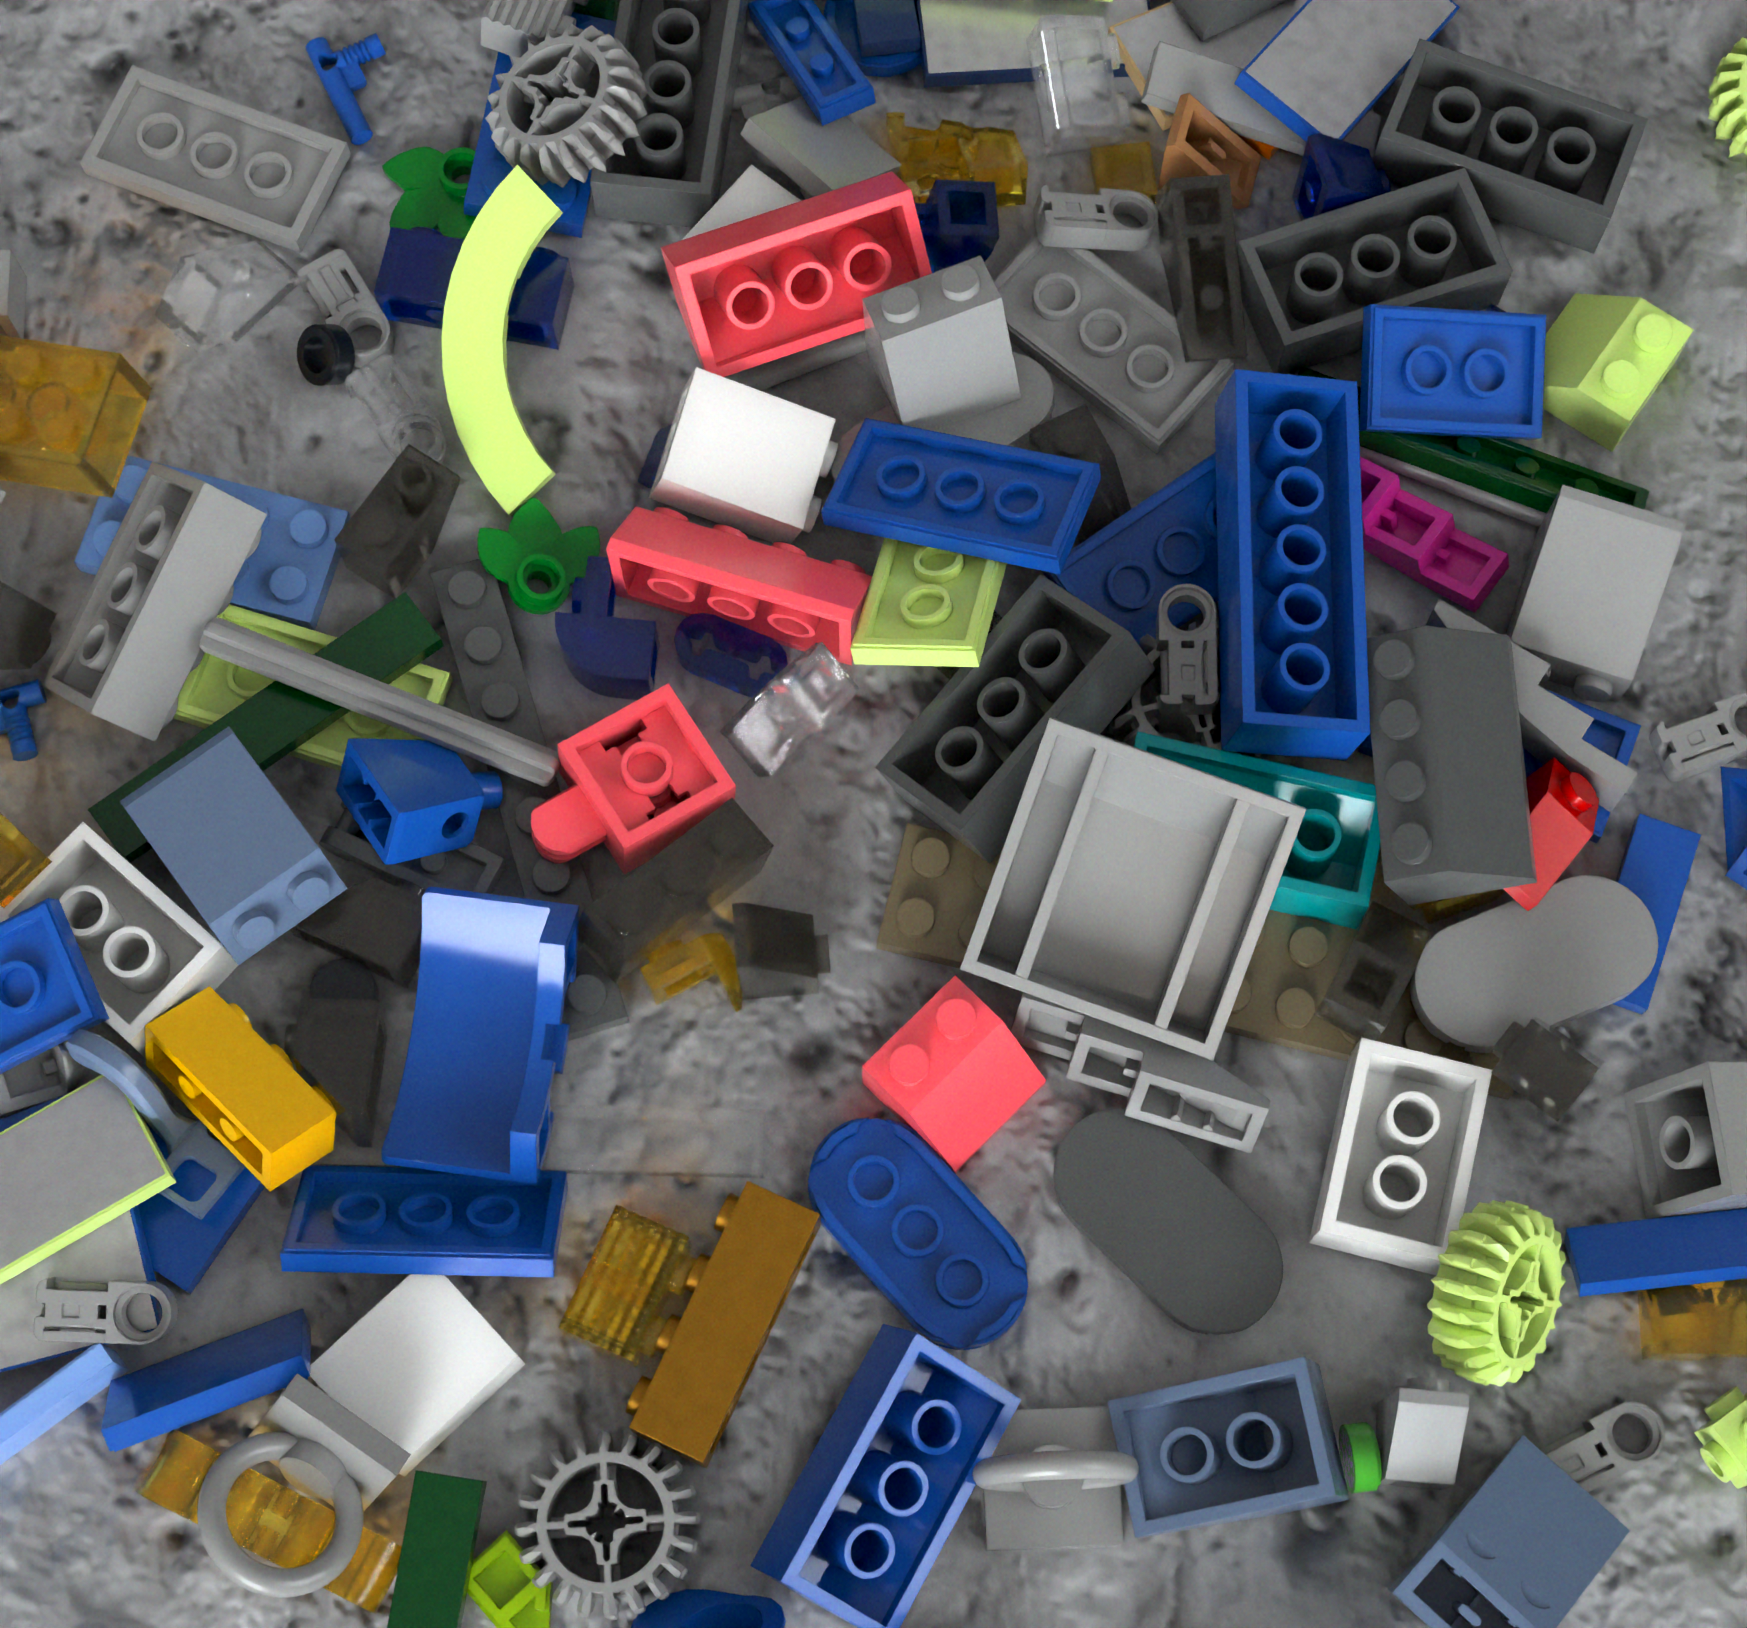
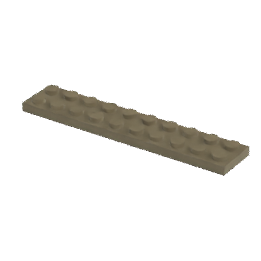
[877,823,1523,1100]

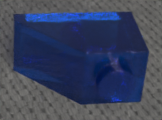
[1292,133,1391,221]

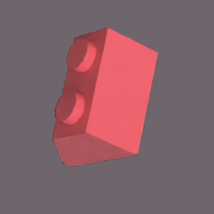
[862,975,1046,1173]

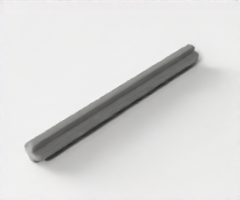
[200,617,560,787]

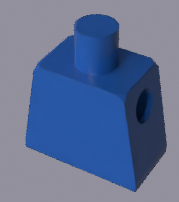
[336,738,503,865]

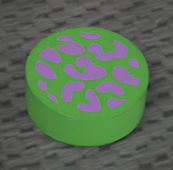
[1339,1422,1382,1494]

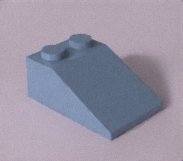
[1108,1357,1350,1538]

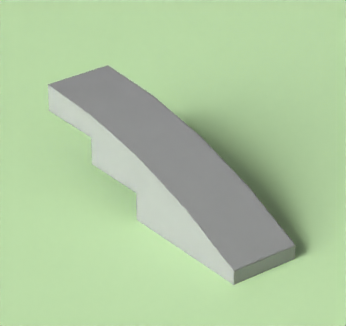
[1426,599,1638,812]
[1011,992,1271,1154]

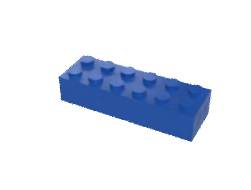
[1215,369,1370,761]

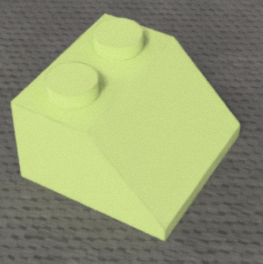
[1543,293,1694,452]

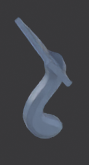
[65,1029,245,1220]

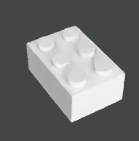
[0,822,238,1058]
[1309,1037,1492,1276]

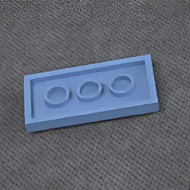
[74,452,353,631]

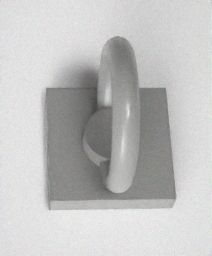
[197,1374,411,1597]
[972,1406,1139,1551]

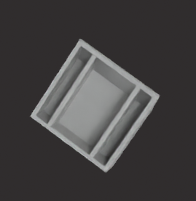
[960,717,1306,1060]

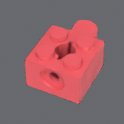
[531,683,736,875]

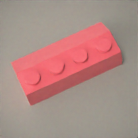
[660,171,932,377]
[606,506,872,666]

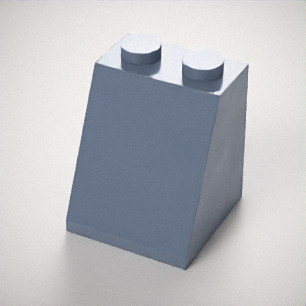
[120,726,347,966]

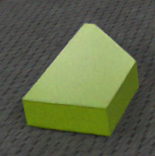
[467,1530,553,1628]

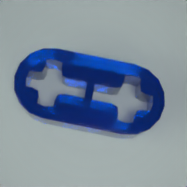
[674,613,789,699]

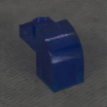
[915,179,1000,273]
[555,556,660,700]

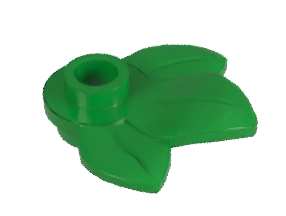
[382,146,476,245]
[477,498,600,615]

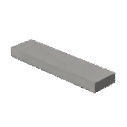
[1141,41,1382,176]

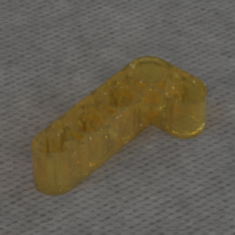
[133,1429,402,1614]

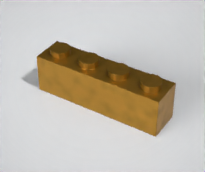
[625,1181,821,1469]

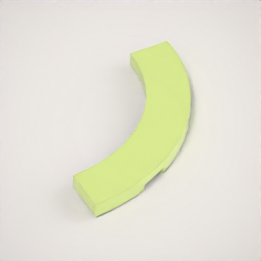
[441,164,563,516]

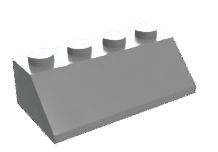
[42,461,267,742]

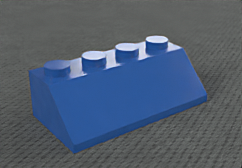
[750,1324,1022,1628]

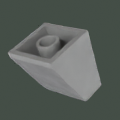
[862,255,1021,430]
[1506,485,1687,702]
[1624,1061,1747,1219]

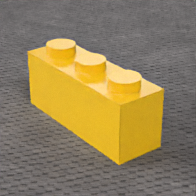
[145,986,337,1192]

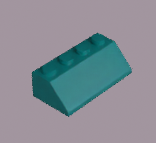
[1134,731,1381,929]

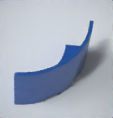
[381,887,579,1185]

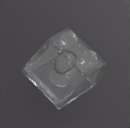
[1026,14,1130,158]

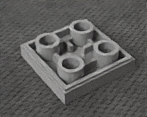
[740,97,902,199]

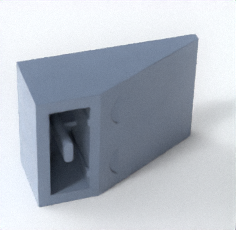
[1388,1435,1630,1628]

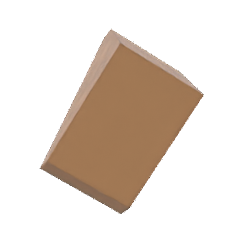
[1158,93,1262,209]

